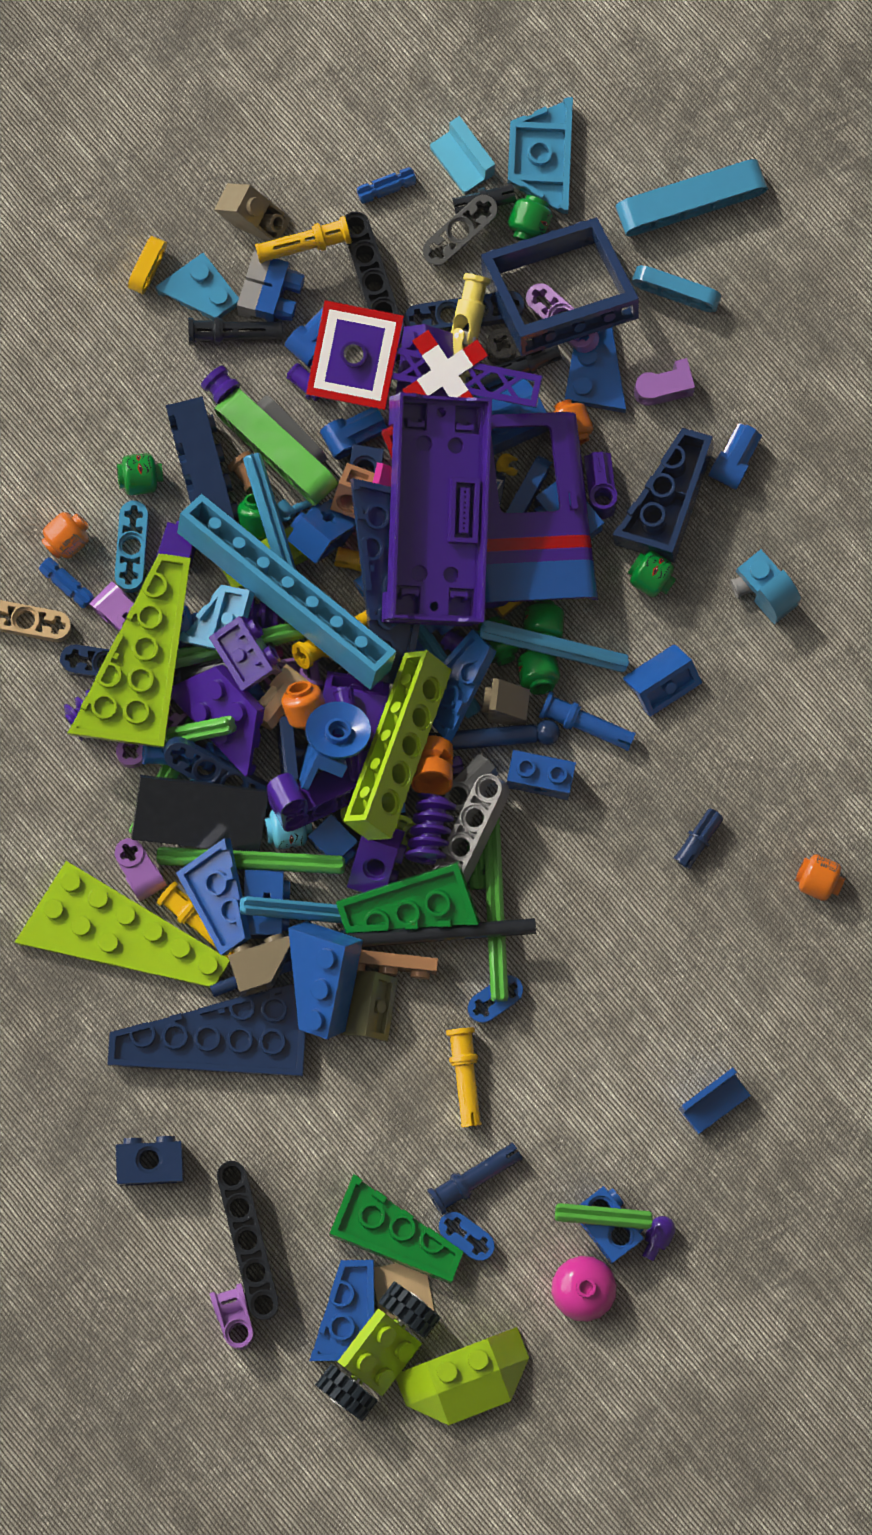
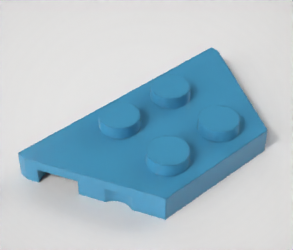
[507,97,573,214]

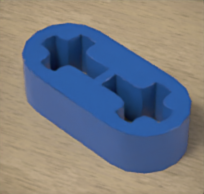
[467,975,523,1024]
[439,1212,495,1261]

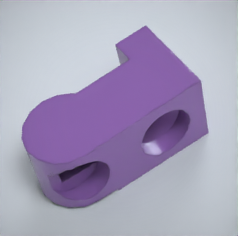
[634,358,695,406]

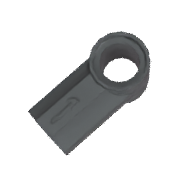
[441,754,498,812]

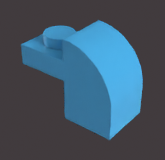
[736,549,801,625]

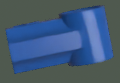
[284,308,323,367]
[320,408,387,460]
[708,423,762,490]

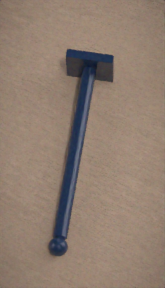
[277,716,560,782]

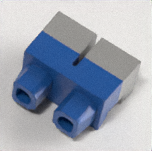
[237,251,305,322]

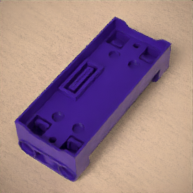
[382,392,492,627]

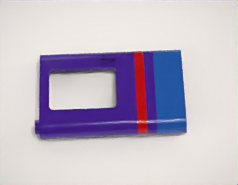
[485,412,598,609]

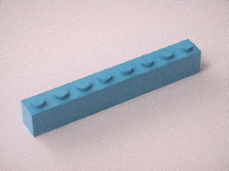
[177,494,396,690]

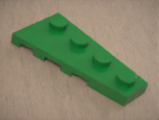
[336,862,480,933]
[329,1173,463,1284]

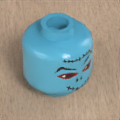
[265,810,313,849]

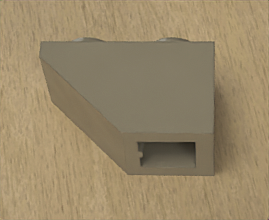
[214,183,291,241]
[482,678,530,726]
[228,934,291,998]

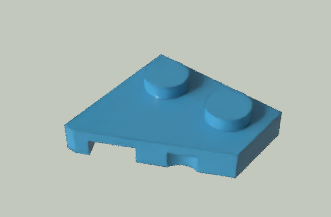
[155,253,239,320]
[179,585,255,650]

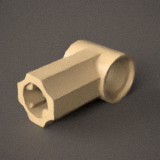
[258,664,311,731]

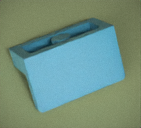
[430,116,495,194]

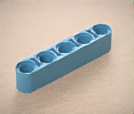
[615,159,768,237]

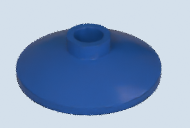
[306,702,371,759]

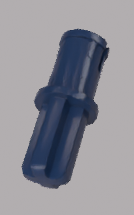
[673,808,723,870]

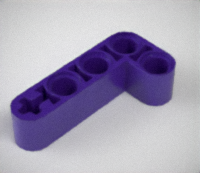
[267,750,369,832]

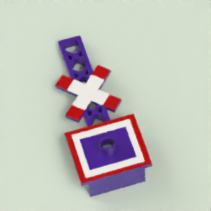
[306,300,543,410]

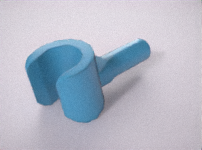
[277,499,314,523]

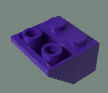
[323,671,390,746]

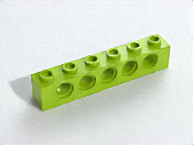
[343,650,452,840]

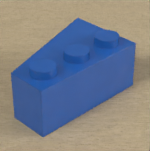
[288,921,363,1039]

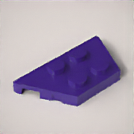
[171,664,265,777]

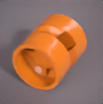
[411,736,453,796]

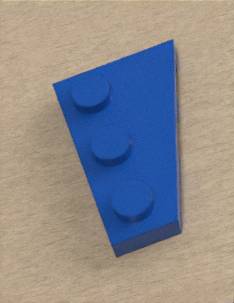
[432,629,497,742]

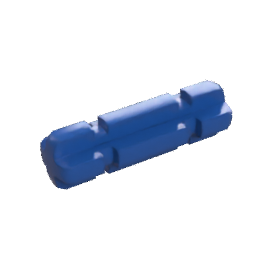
[357,167,416,204]
[39,557,94,608]

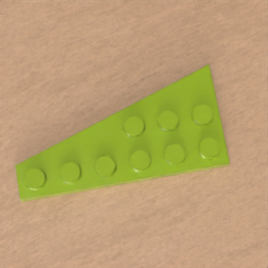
[67,553,191,748]
[14,861,230,988]

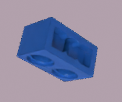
[579,1186,644,1264]

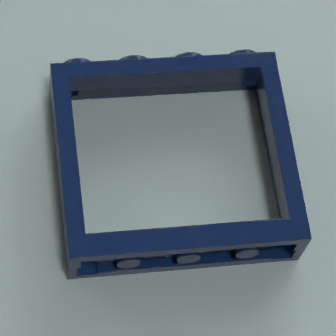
[481,217,639,356]

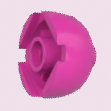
[551,1256,617,1322]

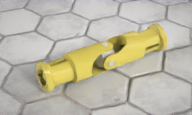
[451,273,491,384]

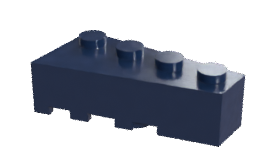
[166,396,238,521]
[612,428,714,563]

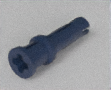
[427,1142,523,1215]

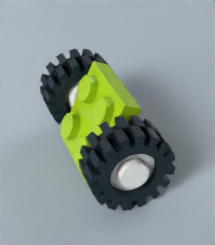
[315,1281,441,1422]

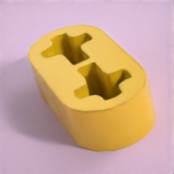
[128,236,167,295]

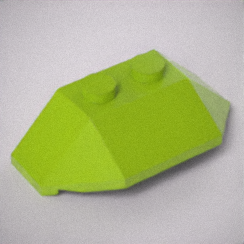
[396,1327,529,1425]

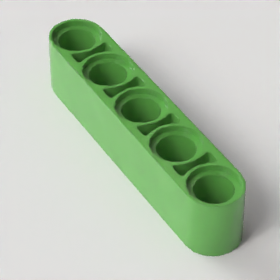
[214,388,338,506]

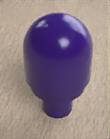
[642,1216,676,1261]

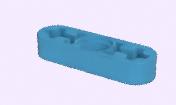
[631,265,722,312]
[115,501,149,593]

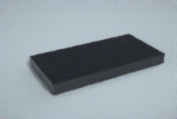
[131,775,268,852]

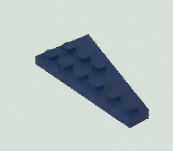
[350,478,420,685]
[107,984,306,1077]

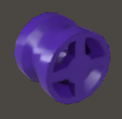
[201,365,241,405]

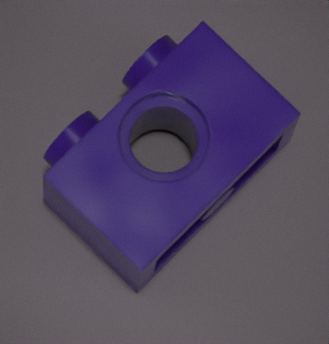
[347,829,407,893]

